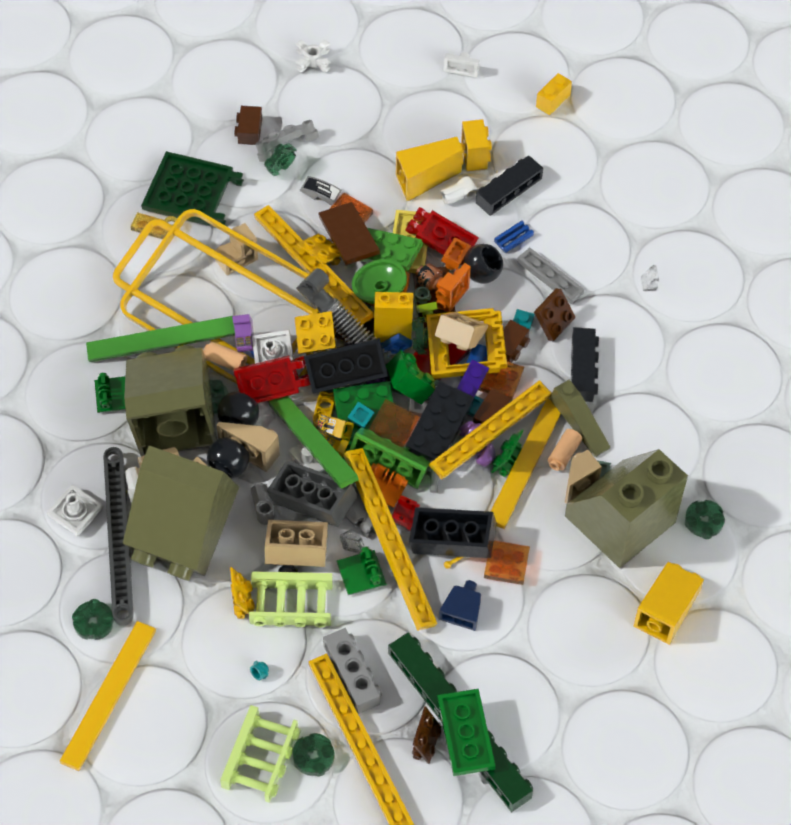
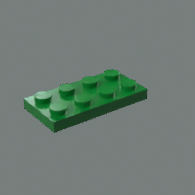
[437,688,496,776]

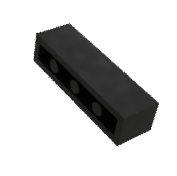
[476,155,543,216]
[571,327,599,402]

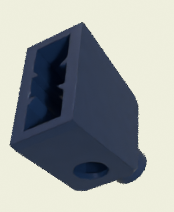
[439,580,481,631]

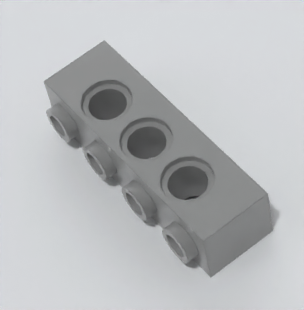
[323,628,382,714]

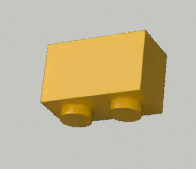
[536,73,572,115]

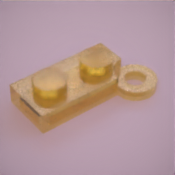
[131,212,177,239]

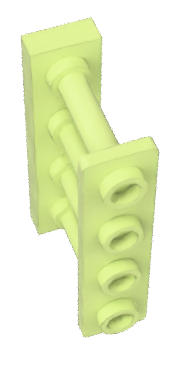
[249,572,333,628]
[220,705,301,803]

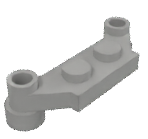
[256,120,319,162]

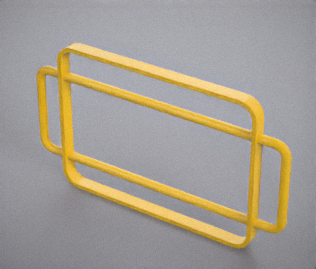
[113,209,337,384]

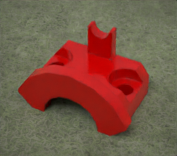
[392,495,420,531]

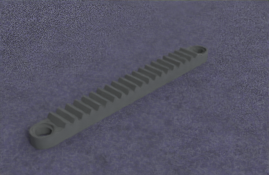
[103,447,134,626]

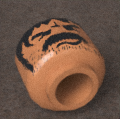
[416,263,443,291]

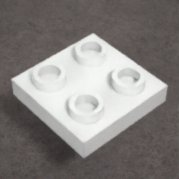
[252,330,294,364]
[47,485,103,536]

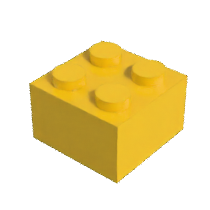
[461,119,492,172]

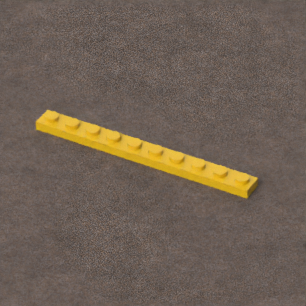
[254,205,374,325]
[343,448,438,631]
[308,653,414,825]

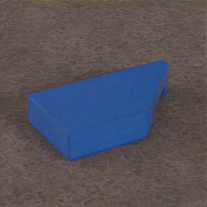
[381,333,412,354]

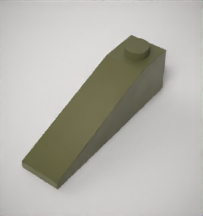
[550,379,610,457]

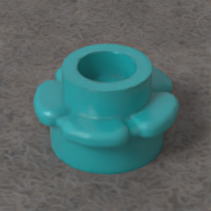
[250,661,269,680]

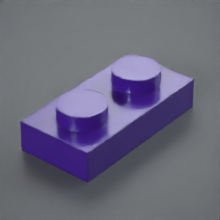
[457,359,489,397]

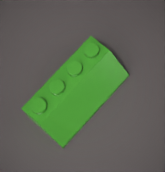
[350,427,431,489]

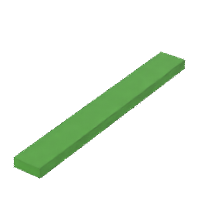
[86,316,235,362]
[268,396,358,489]

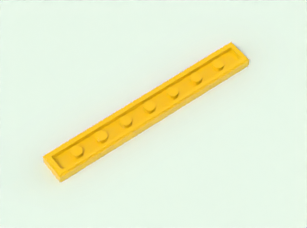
[429,380,552,480]
[490,398,561,529]
[60,621,156,771]

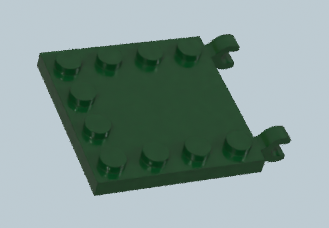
[141,151,244,226]

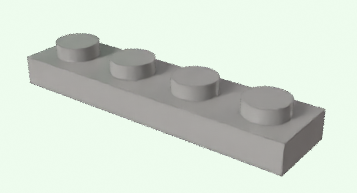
[517,247,584,304]

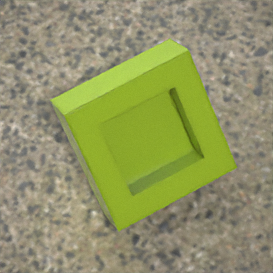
[415,302,438,316]

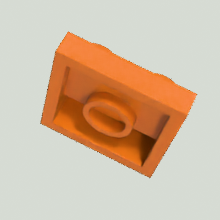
[435,263,471,313]

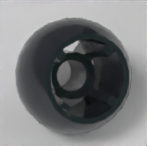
[463,244,503,284]
[218,392,259,425]
[207,437,249,479]

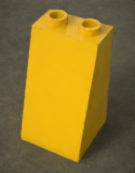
[396,136,465,201]
[374,292,413,343]
[633,561,704,645]

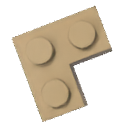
[215,223,258,275]

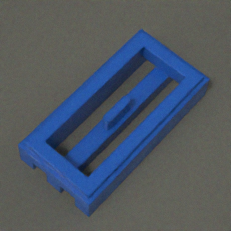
[494,220,534,253]

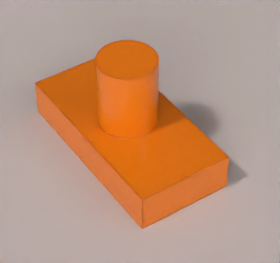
[441,238,471,270]

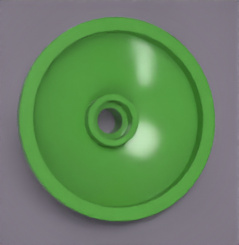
[352,259,407,304]

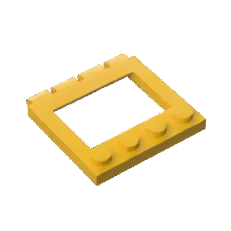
[426,308,507,379]

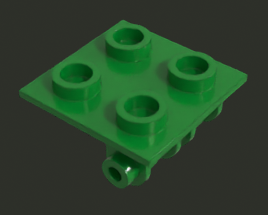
[94,373,125,413]
[491,429,524,477]
[336,547,387,595]

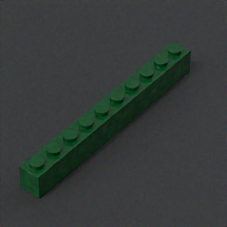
[388,632,533,813]

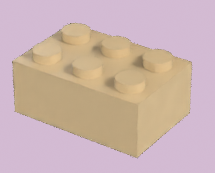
[265,520,328,567]

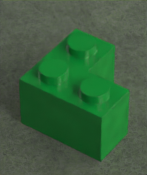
[386,350,436,405]

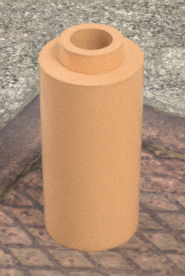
[203,342,247,371]
[548,429,583,471]

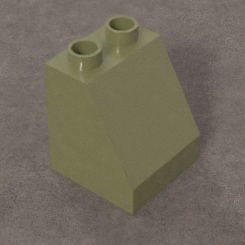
[124,345,217,456]
[123,446,239,581]
[565,449,688,568]

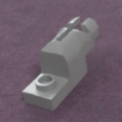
[345,483,376,538]

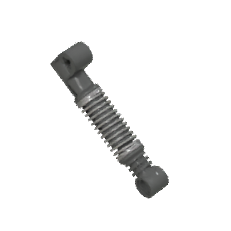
[296,268,395,381]

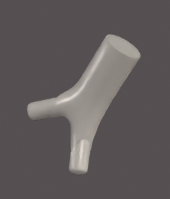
[427,461,439,493]

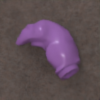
[459,421,496,467]

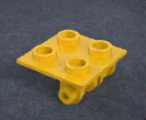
[296,233,341,265]
[295,311,336,355]
[230,567,255,619]

